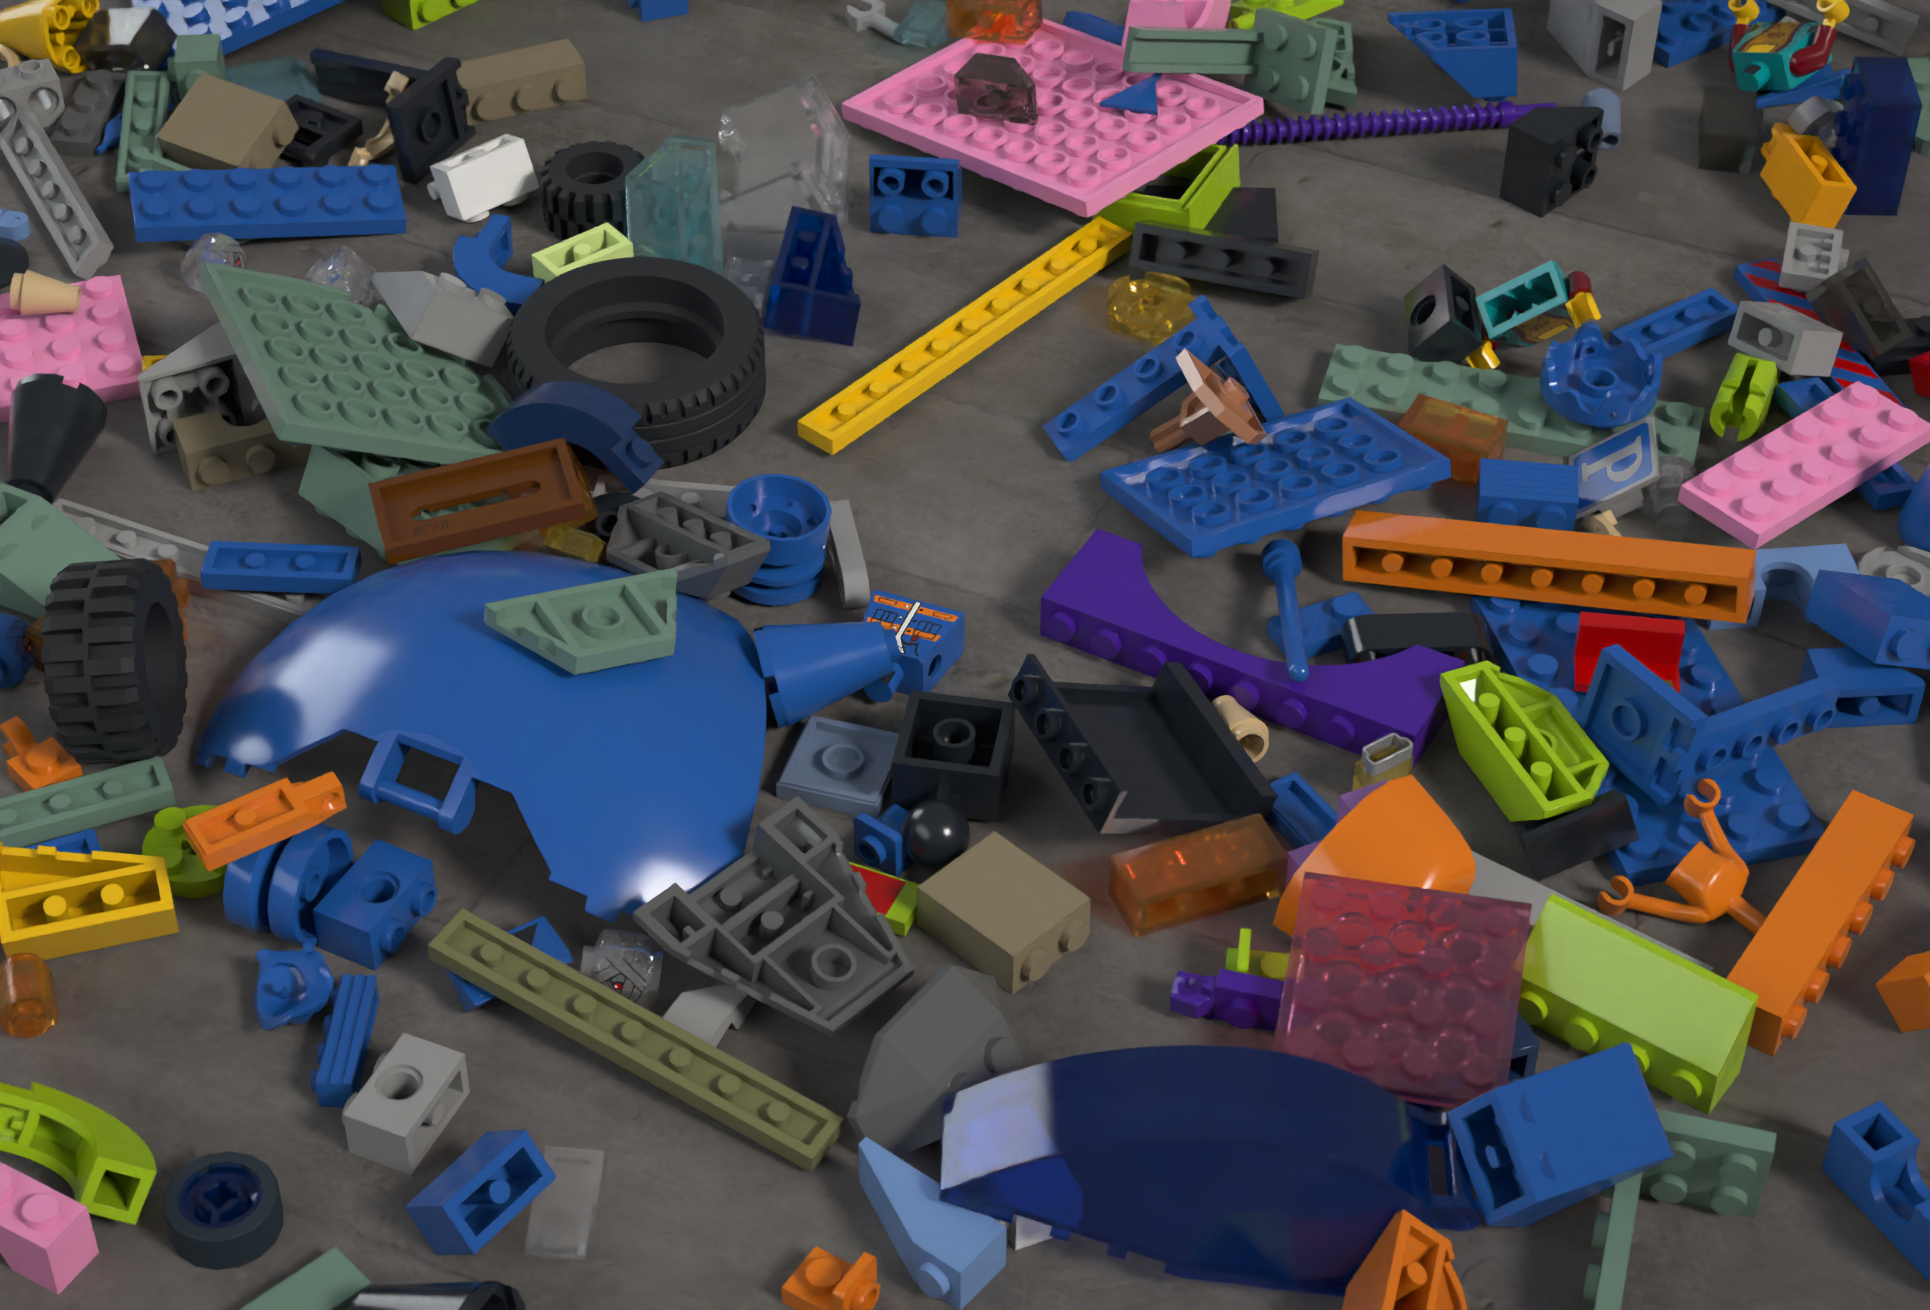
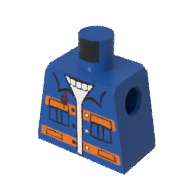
[863,589,965,703]

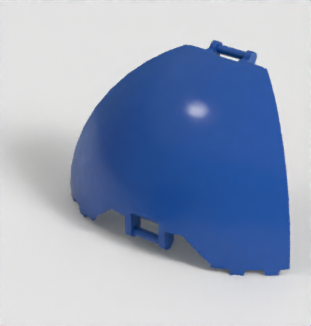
[194,550,767,923]

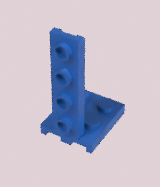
[1043,294,1285,461]
[1577,644,1843,806]

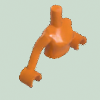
[1597,779,1767,935]

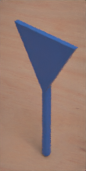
[1099,73,1164,115]

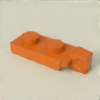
[182,771,347,872]

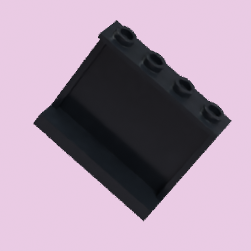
[1008,654,1278,837]

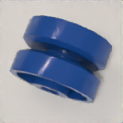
[223,823,354,947]

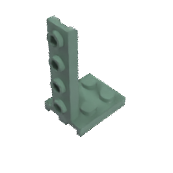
[1122,8,1338,114]
[1582,1108,1777,1310]

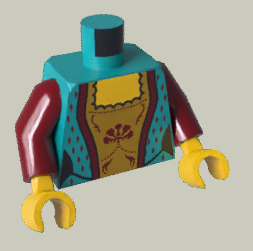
[1728,0,1850,94]
[1465,260,1601,370]

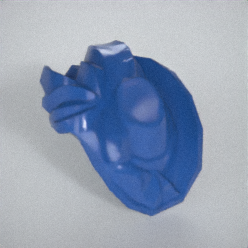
[253,941,334,1031]

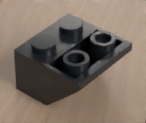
[1500,107,1604,218]

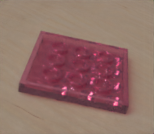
[1269,871,1532,1109]

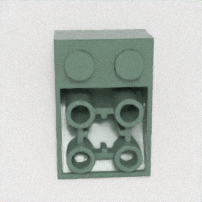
[0,482,122,620]

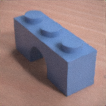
[1705,543,1860,631]

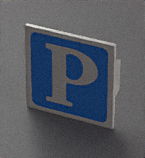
[1568,415,1660,519]

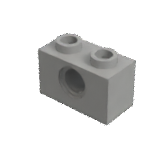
[1728,300,1843,377]
[342,1032,470,1175]

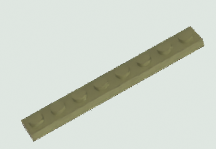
[428,908,844,1172]

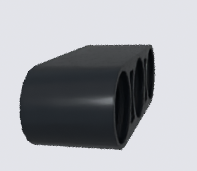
[1341,612,1495,667]

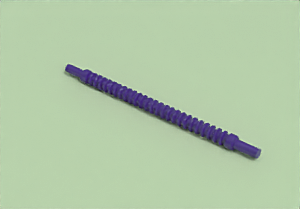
[1216,101,1556,147]

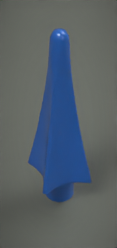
[1746,63,1853,110]

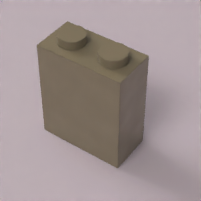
[156,73,299,170]
[917,831,1091,995]

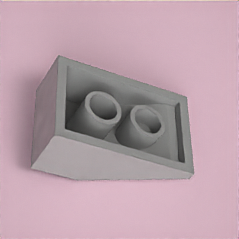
[371,271,514,368]

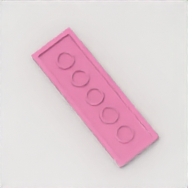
[1677,381,1930,550]

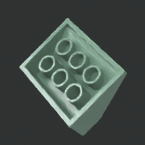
[298,445,545,565]

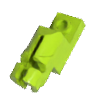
[1709,353,1782,441]

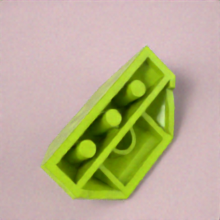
[1440,660,1609,822]

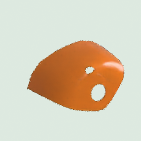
[1273,774,1475,977]

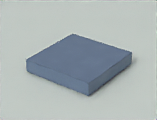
[776,715,899,819]

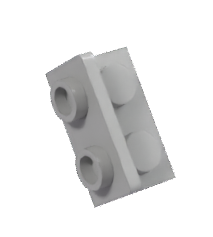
[1778,222,1849,316]

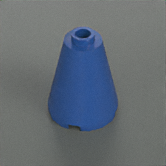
[753,621,901,728]

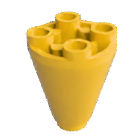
[0,0,109,73]

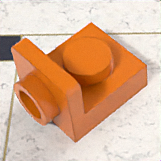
[781,1246,881,1310]

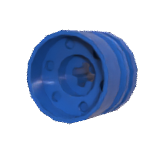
[725,474,832,606]

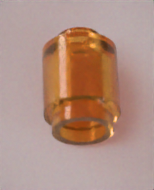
[0,953,59,1038]

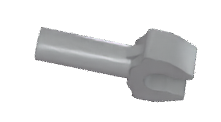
[846,0,912,45]

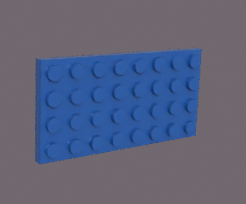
[1470,594,1825,887]

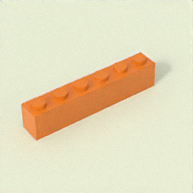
[1726,790,1916,1056]

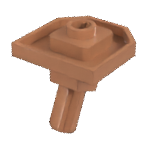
[1150,348,1267,453]

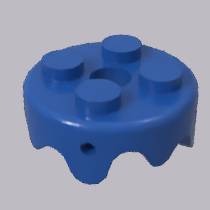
[1539,322,1663,430]

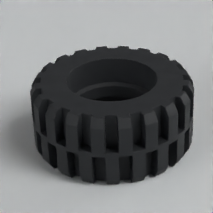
[41,558,188,764]

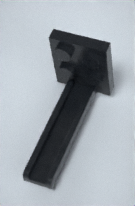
[309,48,476,184]

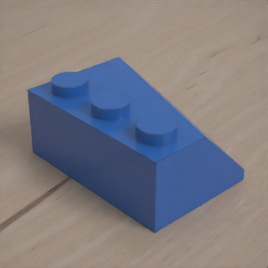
[1387,8,1517,102]

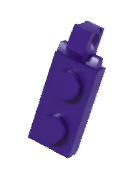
[1170,969,1331,1042]

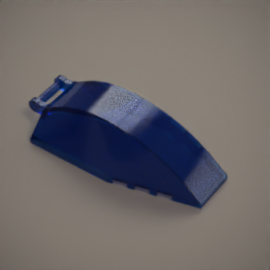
[939,1045,1481,1297]

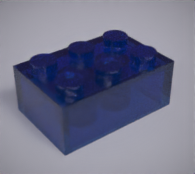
[1828,56,1922,216]

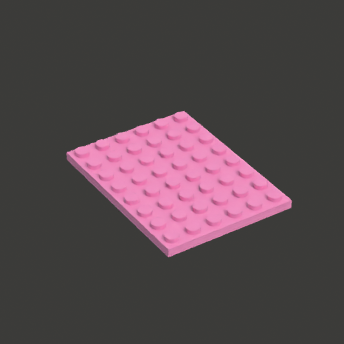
[841,9,1264,218]

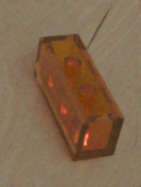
[1108,813,1288,938]

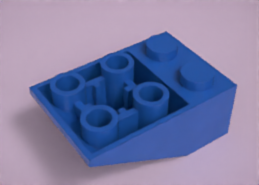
[1447,1043,1674,1227]

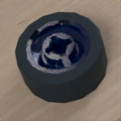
[163,1151,284,1270]

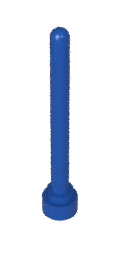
[1261,539,1309,683]

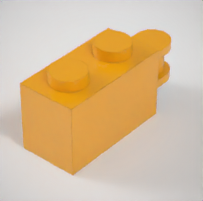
[1760,123,1857,229]

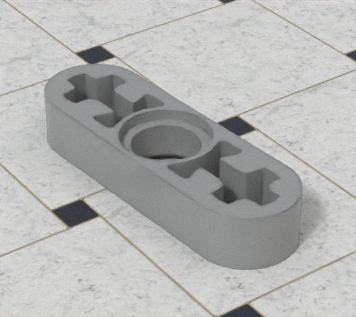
[1787,96,1854,145]
[827,499,870,609]

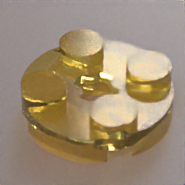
[1106,271,1197,346]

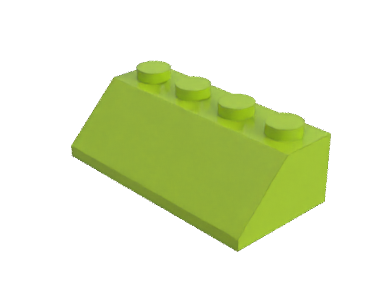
[1507,893,1759,1115]

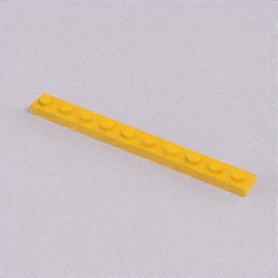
[797,216,1133,456]

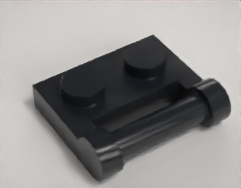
[281,94,363,167]

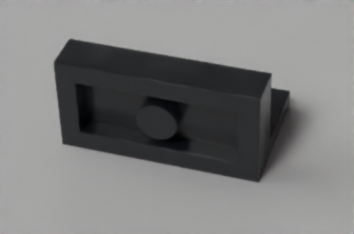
[1515,789,1639,881]

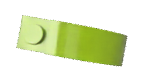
[0,1082,157,1225]

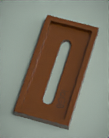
[368,437,587,565]

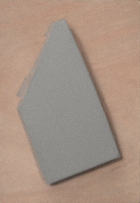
[662,984,757,1047]

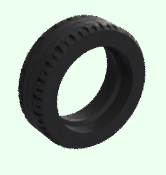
[507,257,766,470]

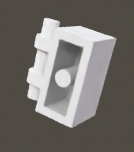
[427,134,540,223]

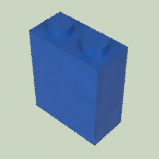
[1803,569,1930,669]

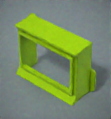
[1093,144,1241,236]

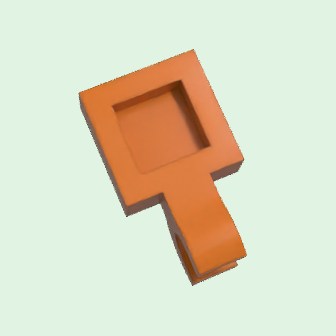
[0,716,83,792]

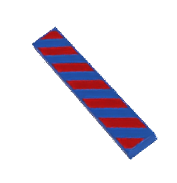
[1734,258,1906,408]

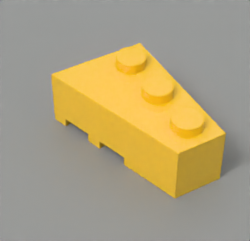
[0,842,179,967]

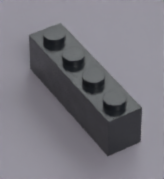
[1128,219,1320,299]

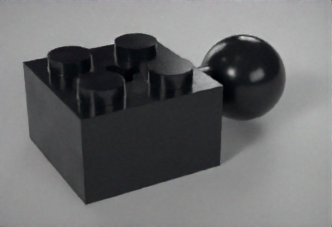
[892,690,1015,869]

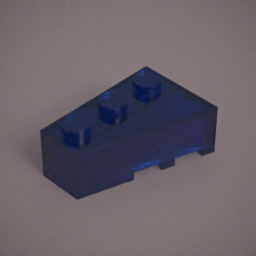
[763,206,861,347]

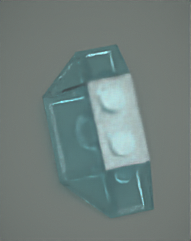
[624,135,724,277]

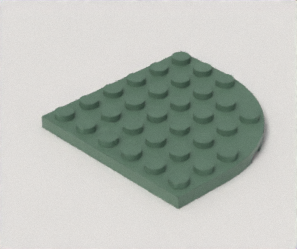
[199,262,513,466]

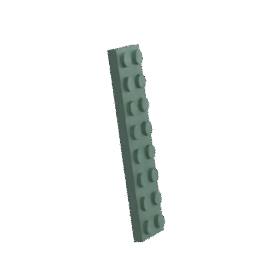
[1317,344,1705,480]

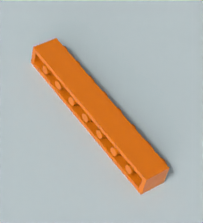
[1342,510,1757,624]

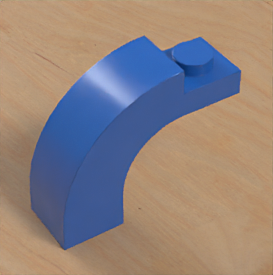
[453,214,544,317]

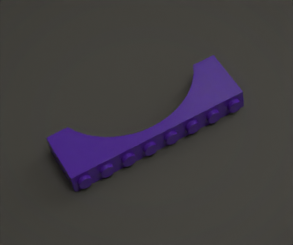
[1040,529,1465,774]

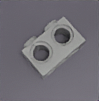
[0,58,65,134]

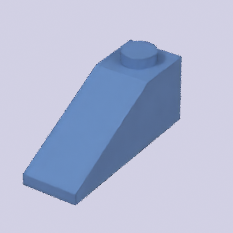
[858,1137,1007,1310]

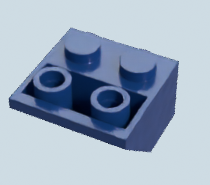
[869,154,962,238]

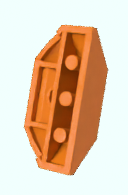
[1342,1209,1468,1310]

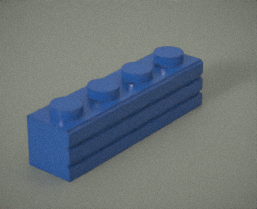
[311,974,380,1107]

